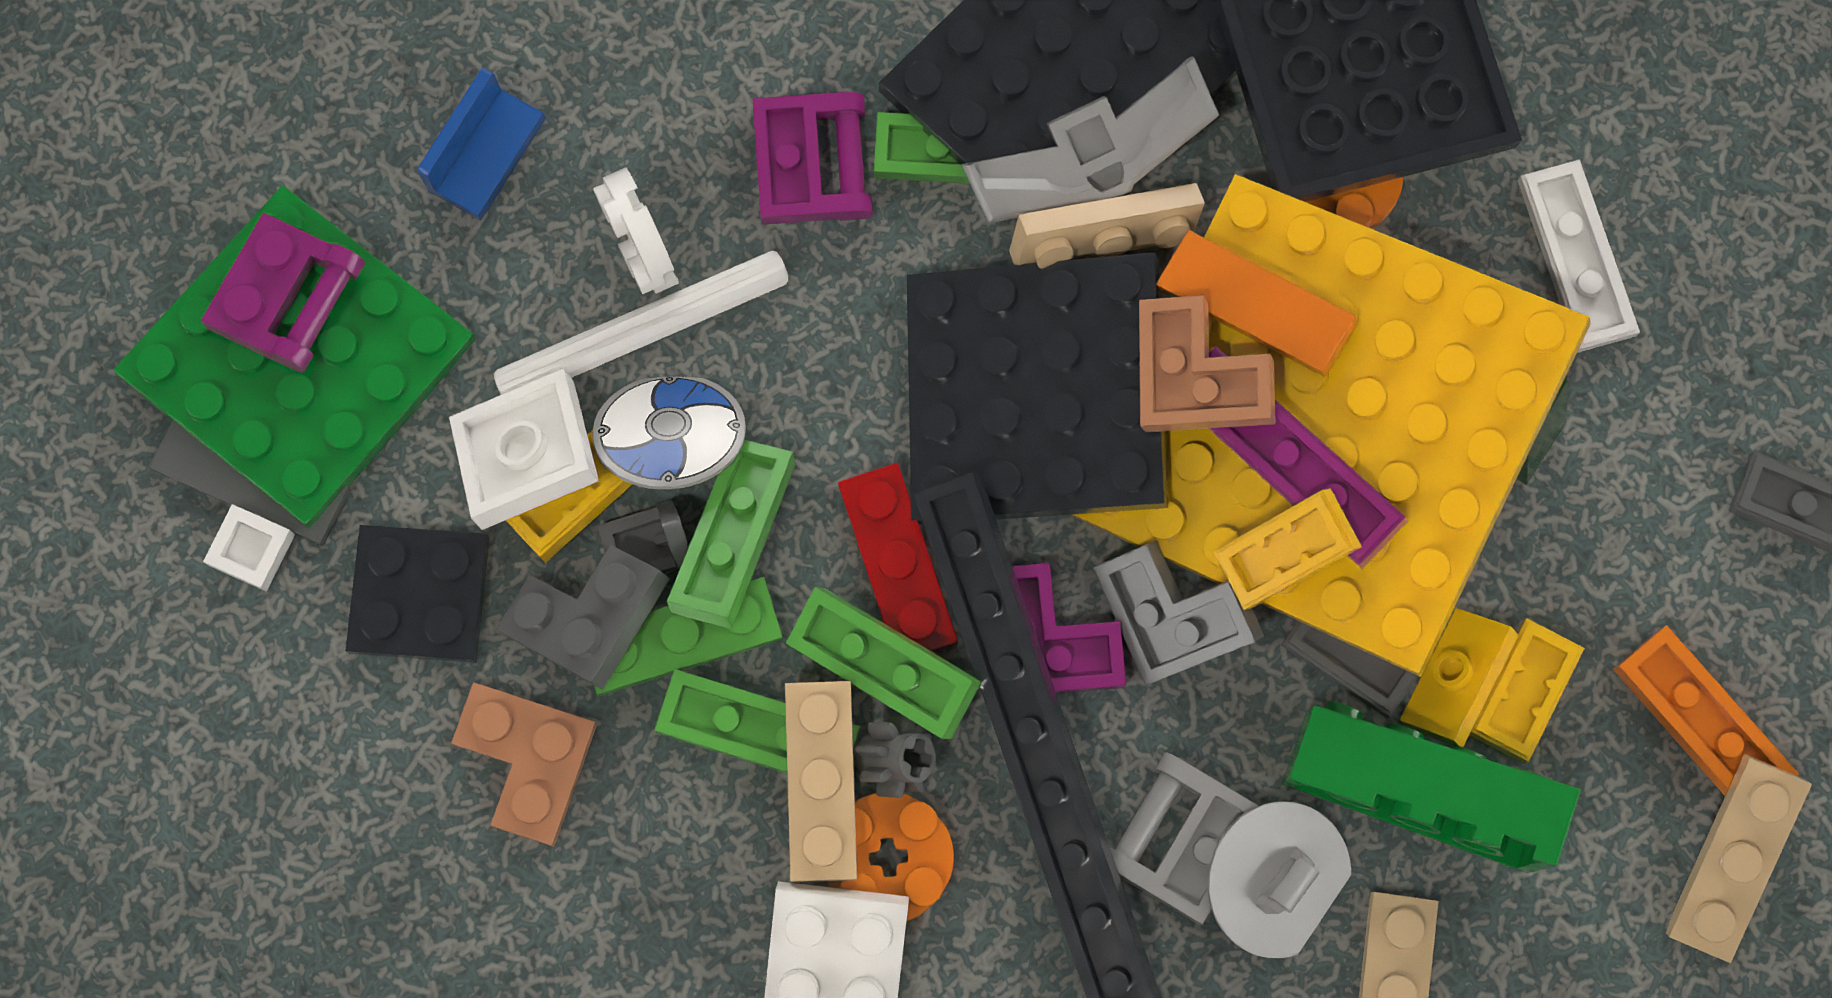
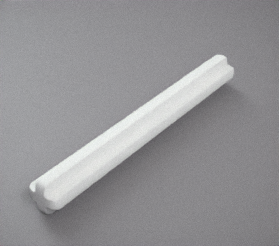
[494,251,788,395]

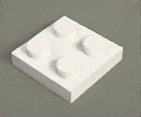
[449,368,599,530]
[764,881,909,998]

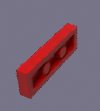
[838,463,958,652]

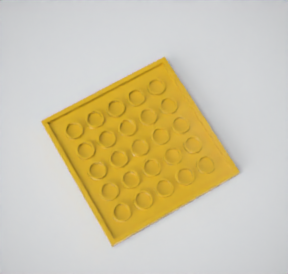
[1072,174,1591,677]

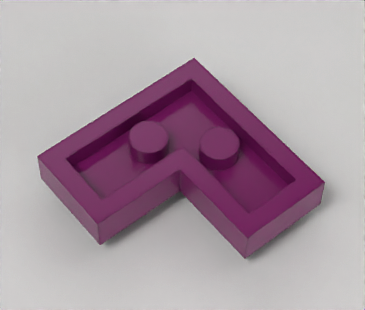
[1012,563,1126,694]

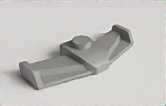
[961,56,1219,223]

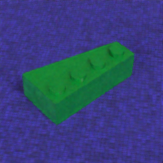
[1281,701,1581,874]

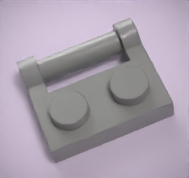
[1110,752,1258,925]

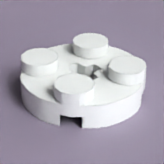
[593,167,679,294]

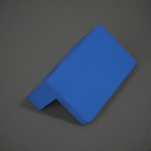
[417,68,545,221]

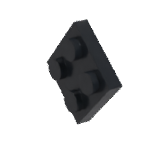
[345,525,490,663]

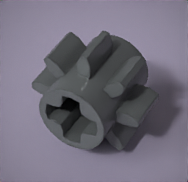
[855,717,936,798]

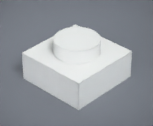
[203,504,295,592]

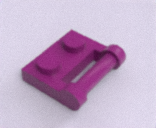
[753,92,873,225]
[201,212,365,373]

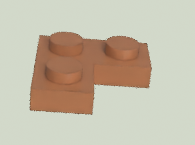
[1139,295,1275,432]
[451,682,597,847]

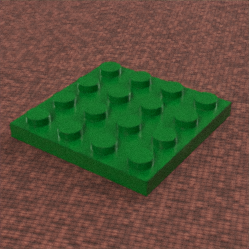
[113,185,476,529]

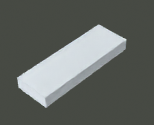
[1517,159,1640,353]

